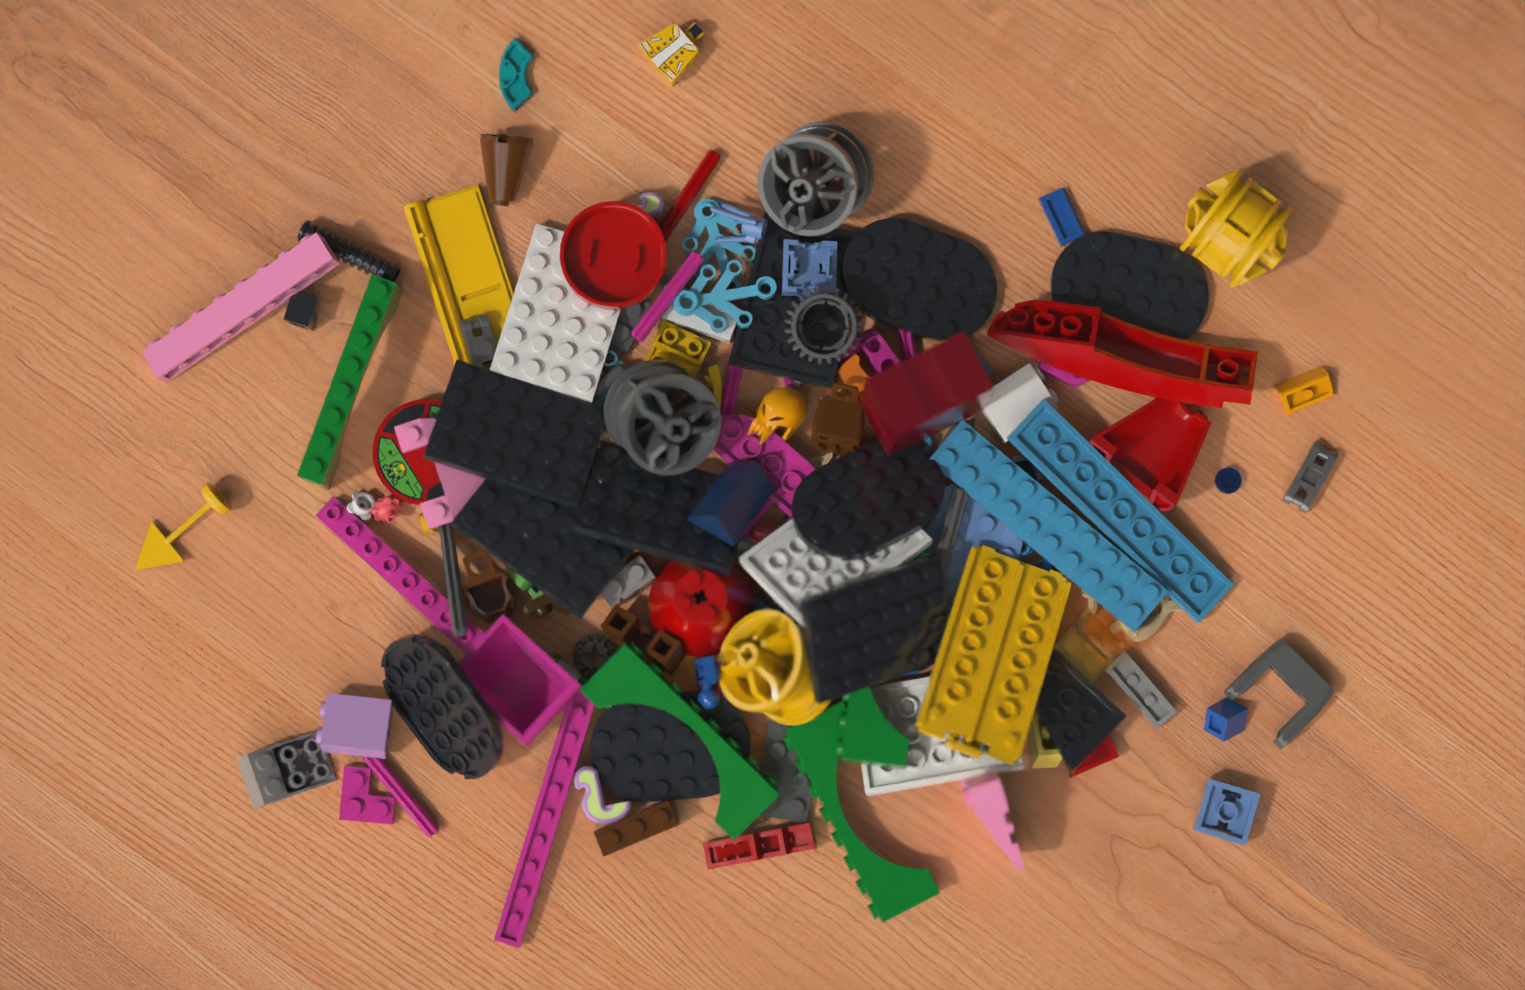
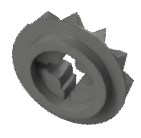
[573,634,615,676]

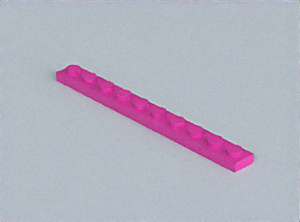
[494,685,595,948]

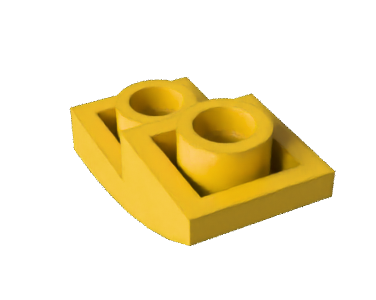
[704,365,722,410]

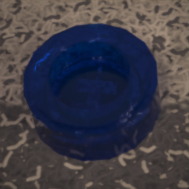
[1214,467,1242,494]

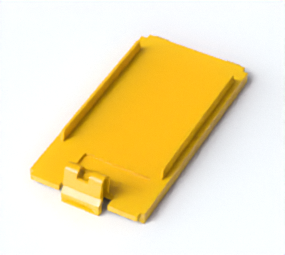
[916,545,1072,765]

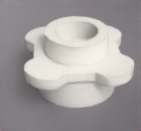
[347,491,376,521]

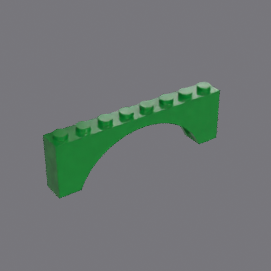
[297,274,403,490]
[837,553,931,770]
[580,641,780,840]
[782,701,940,922]

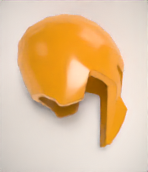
[748,387,808,445]

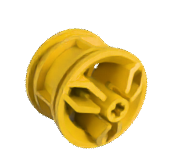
[1179,167,1295,289]
[718,610,831,726]

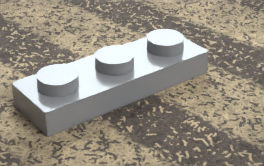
[1104,651,1177,730]

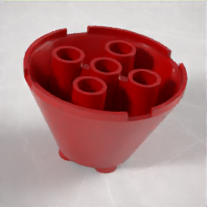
[648,560,755,657]

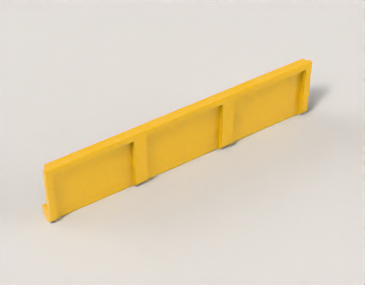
[404,184,514,370]

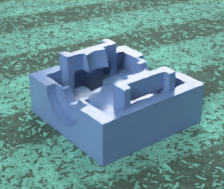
[782,239,837,296]
[1192,778,1261,846]

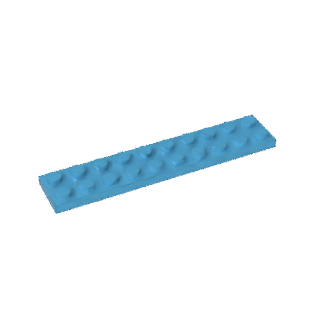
[1006,399,1234,624]
[930,420,1168,633]

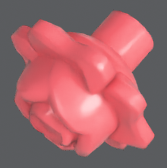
[371,496,403,523]
[748,524,775,545]

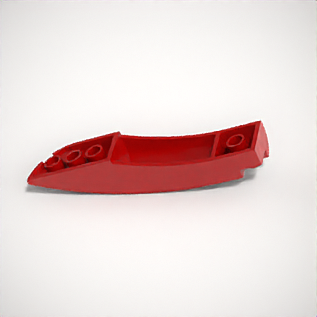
[987,300,1258,408]

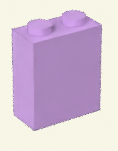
[316,693,393,759]

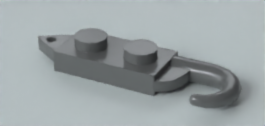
[608,273,667,362]

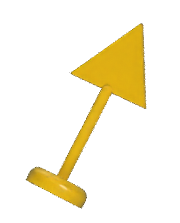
[134,482,232,571]

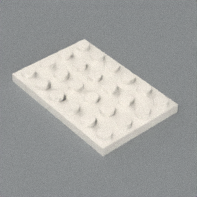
[490,224,621,403]
[739,519,932,629]
[861,677,1026,796]

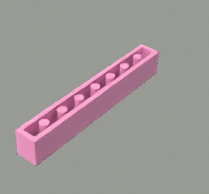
[142,232,340,383]

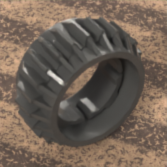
[784,285,863,364]

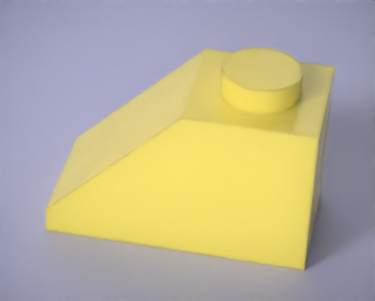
[1027,709,1062,769]

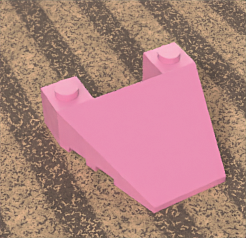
[394,419,485,529]
[955,771,1025,871]

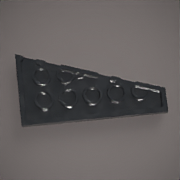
[1035,649,1127,774]

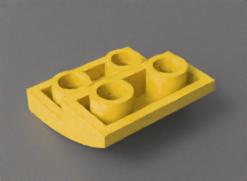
[644,320,711,393]

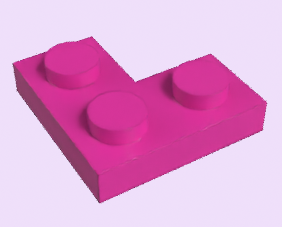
[339,766,396,824]

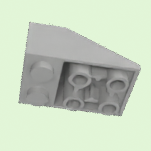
[237,731,336,810]

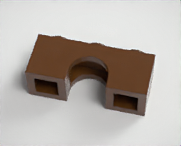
[601,605,686,676]
[593,801,679,857]

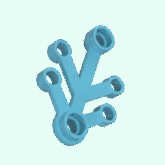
[682,199,756,290]
[674,260,776,333]

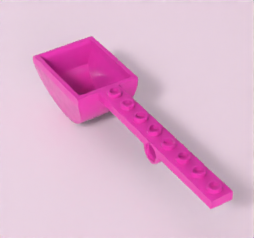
[315,496,582,747]

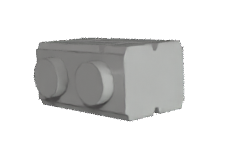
[601,556,656,609]

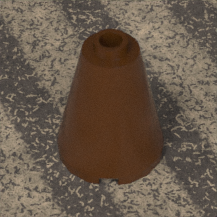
[480,134,533,206]

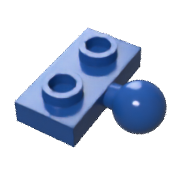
[693,656,720,709]

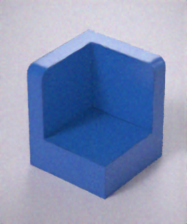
[1203,697,1248,742]

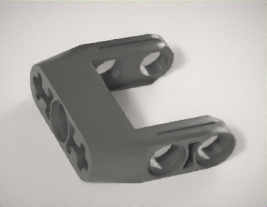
[1223,638,1335,750]

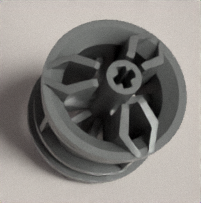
[758,121,874,236]
[604,360,721,475]

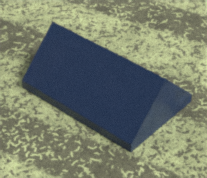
[688,461,775,546]

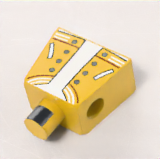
[639,23,704,87]

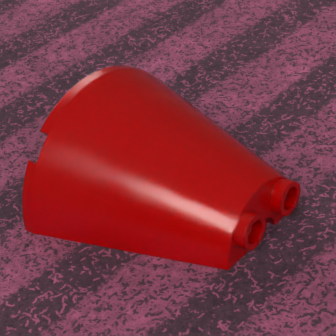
[1090,398,1212,511]

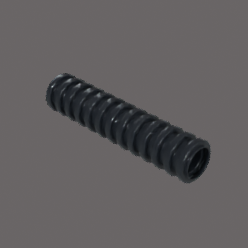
[298,220,401,282]

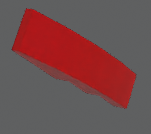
[703,822,817,870]

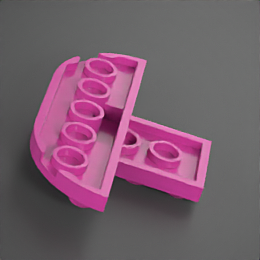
[713,414,816,541]

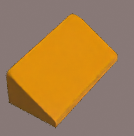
[1274,366,1335,415]

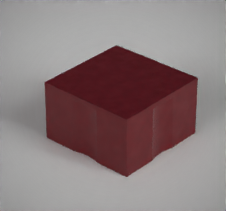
[858,331,994,457]

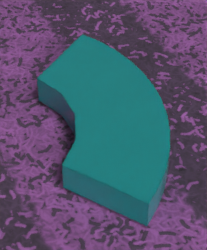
[499,37,534,112]

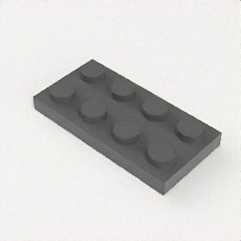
[759,718,811,823]

